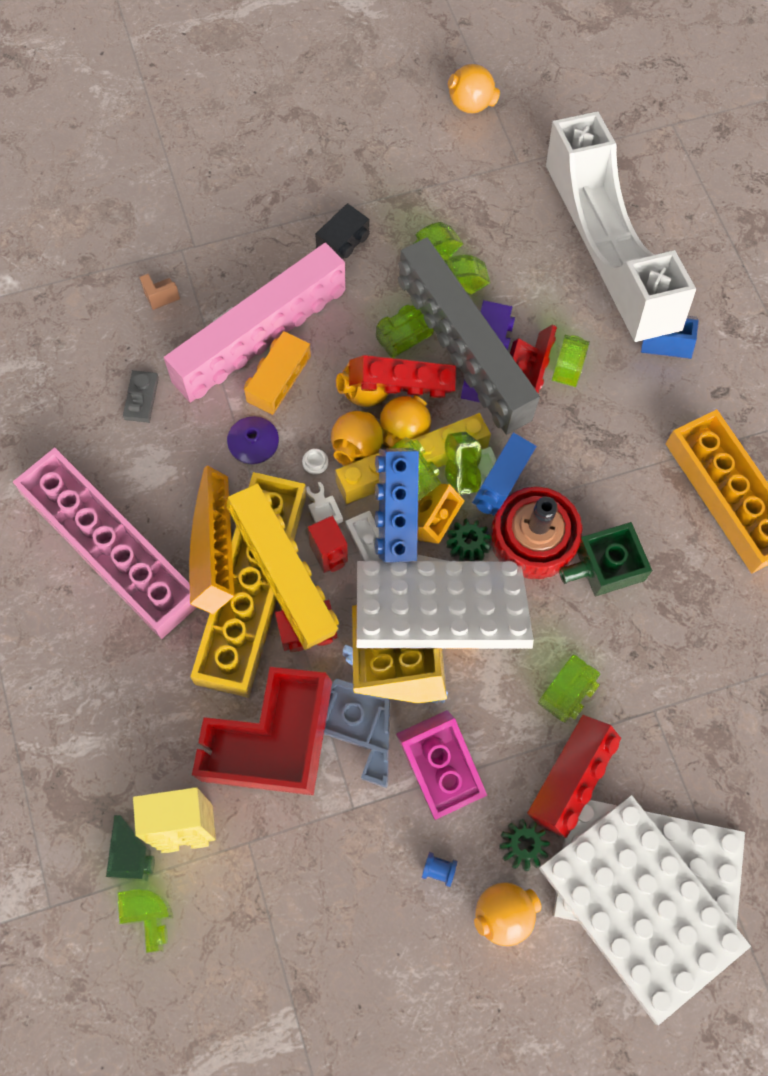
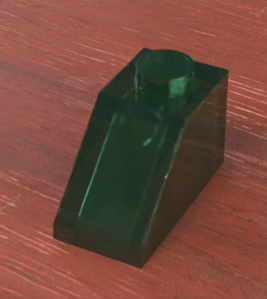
[106,815,155,881]

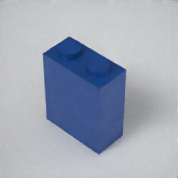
[472,432,537,516]

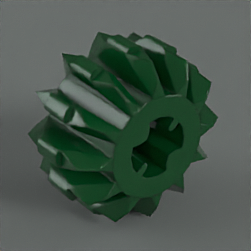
[446,518,492,561]
[499,819,550,872]

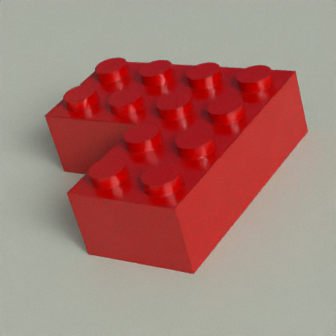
[192,667,332,796]

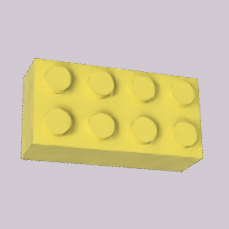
[133,787,216,853]

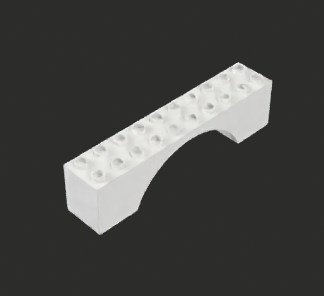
[546,112,696,342]

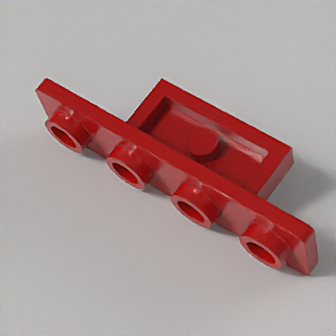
[510,324,557,393]

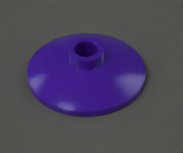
[227,416,279,464]

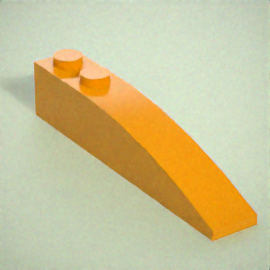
[189,465,234,614]

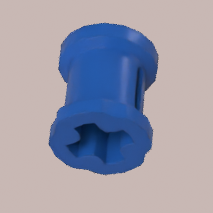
[421,852,458,887]

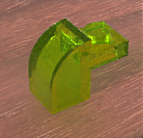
[413,222,463,261]
[444,255,491,295]
[552,335,590,387]
[118,889,173,953]

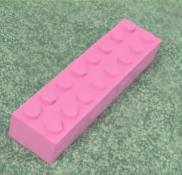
[164,242,345,403]
[13,447,197,640]

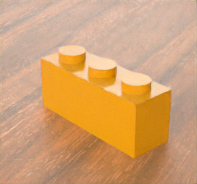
[244,331,311,415]

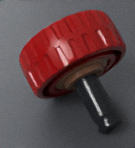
[490,486,583,579]

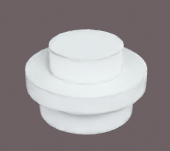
[302,449,328,474]

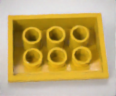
[352,605,447,703]

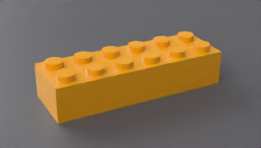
[666,409,768,574]

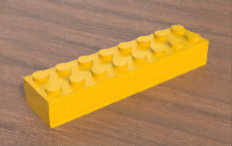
[190,472,307,698]

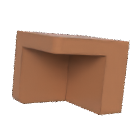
[139,274,180,310]

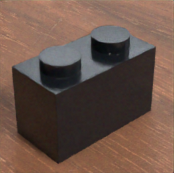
[315,203,370,259]

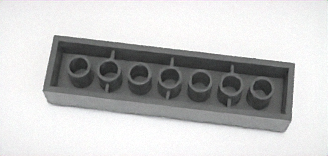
[398,237,540,435]

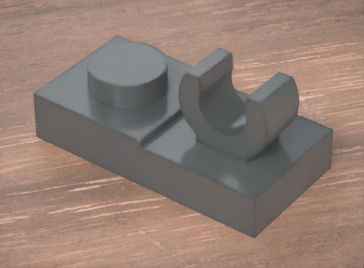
[123,370,159,423]

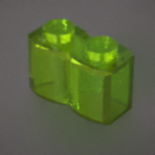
[445,432,482,495]

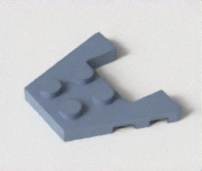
[324,678,390,788]

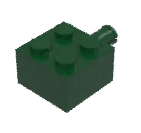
[559,522,653,597]

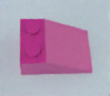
[396,710,487,820]

